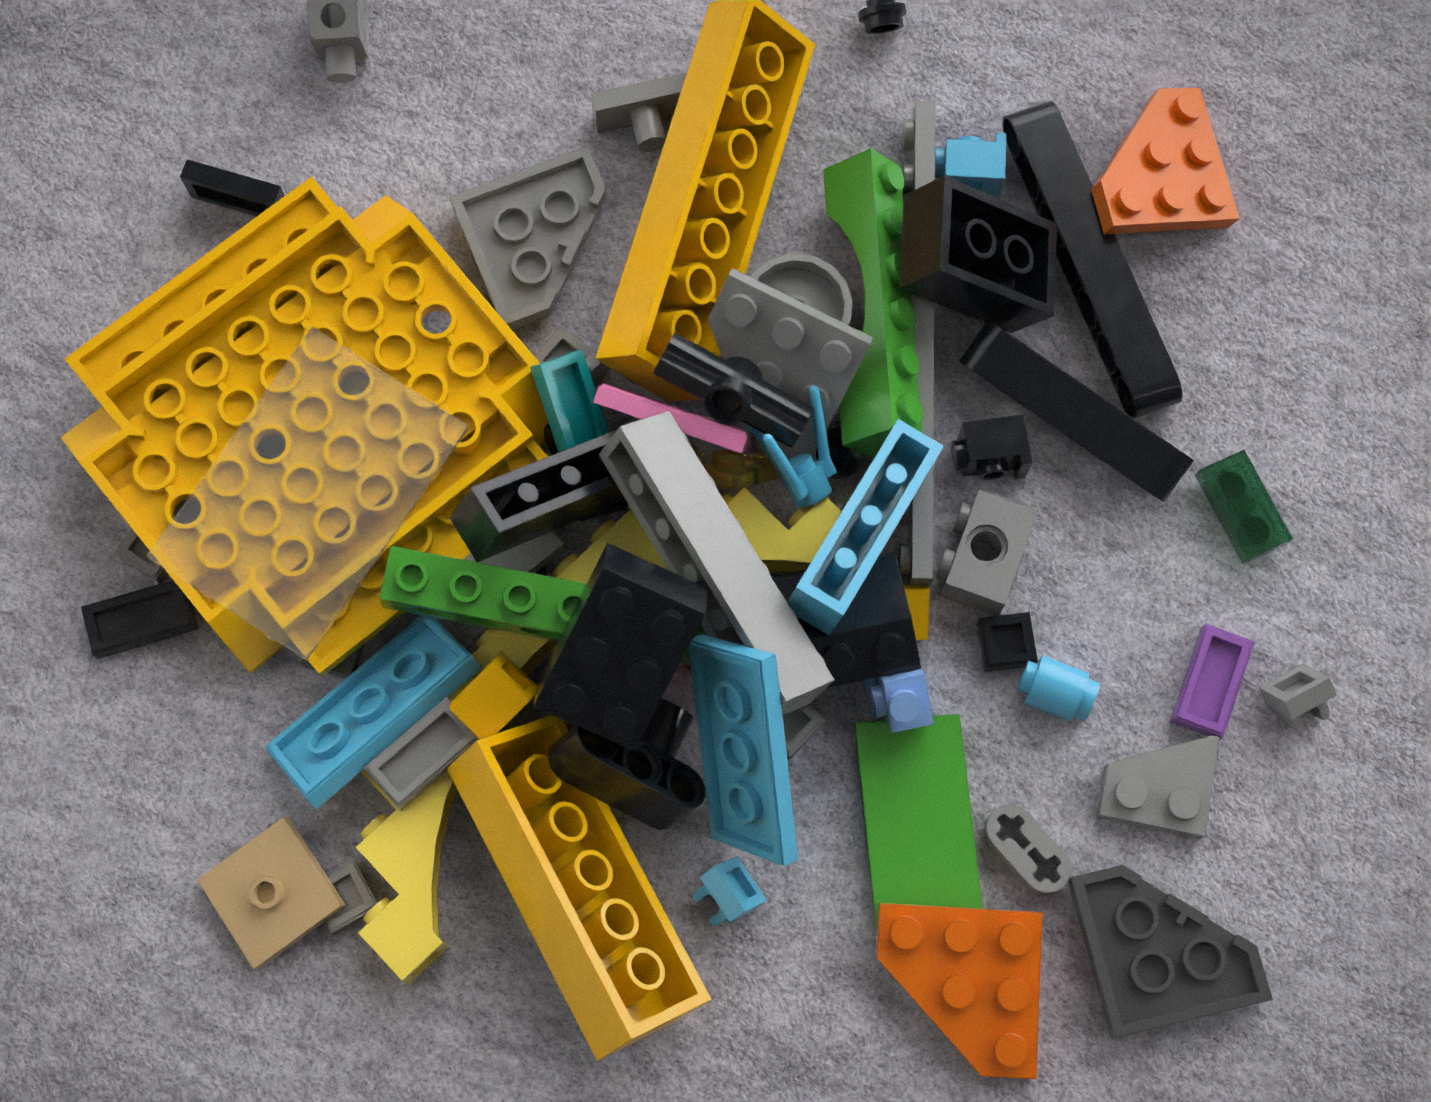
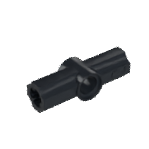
[653,332,814,448]

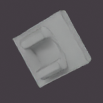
[1259,664,1337,733]

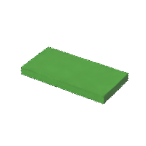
[854,714,983,933]

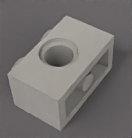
[936,489,1038,616]

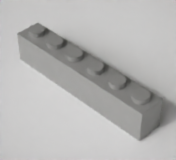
[599,411,834,715]

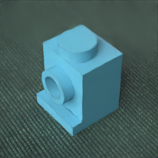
[935,133,1006,198]

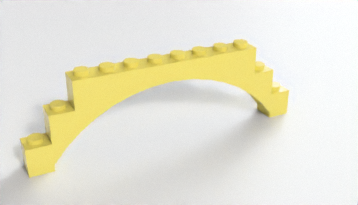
[356,487,842,985]

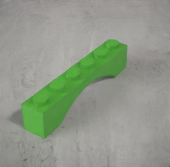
[823,148,924,458]

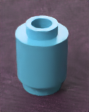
[1017,655,1100,722]

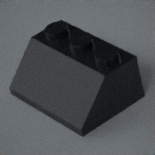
[772,552,921,688]

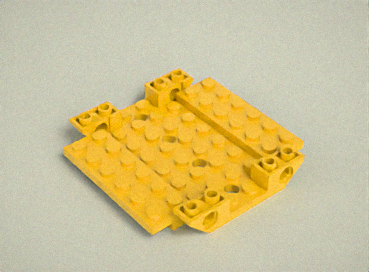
[61,176,549,677]

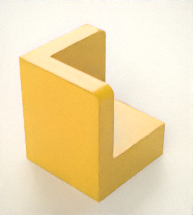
[449,651,537,739]

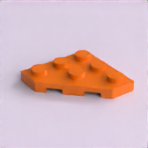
[1091,87,1240,235]
[875,903,1043,1079]

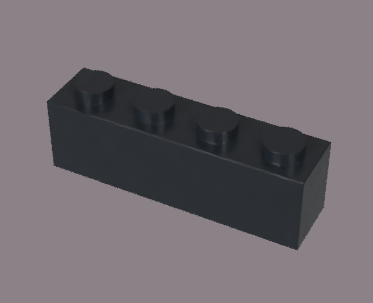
[450,430,626,562]

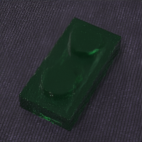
[1195,450,1293,565]

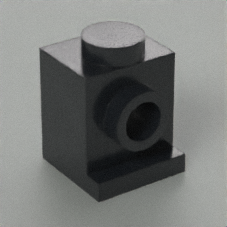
[951,414,1033,480]

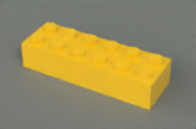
[447,715,711,1061]

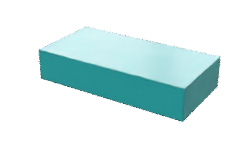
[530,349,609,453]

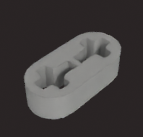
[983,804,1071,896]

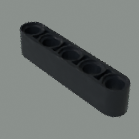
[959,319,1194,502]

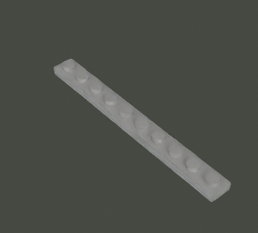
[898,101,935,587]

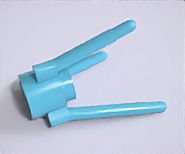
[746,385,837,507]

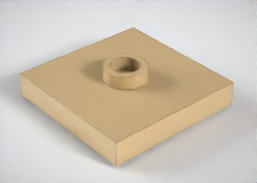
[197,817,347,969]

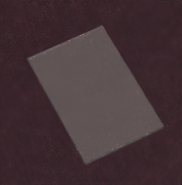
[147,327,469,661]

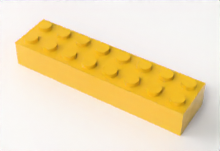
[595,0,816,402]

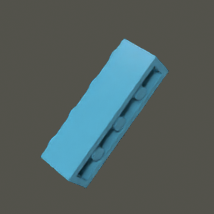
[787,419,944,636]

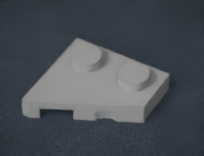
[1096,735,1220,839]

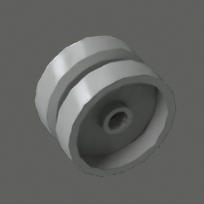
[750,253,853,326]

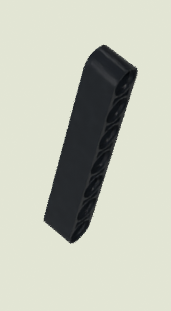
[1002,101,1183,419]

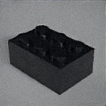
[899,175,1057,333]
[533,543,707,751]

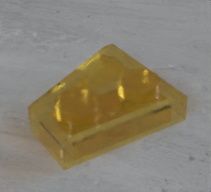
[691,445,781,489]

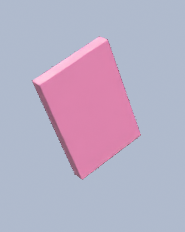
[593,384,755,453]

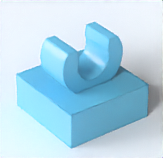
[693,856,767,926]

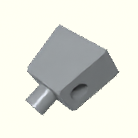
[307,0,369,83]

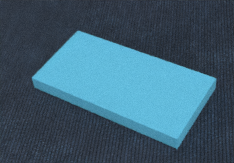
[265,615,482,810]
[688,634,798,866]

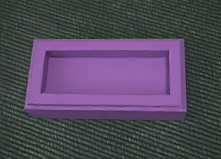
[1170,623,1255,740]

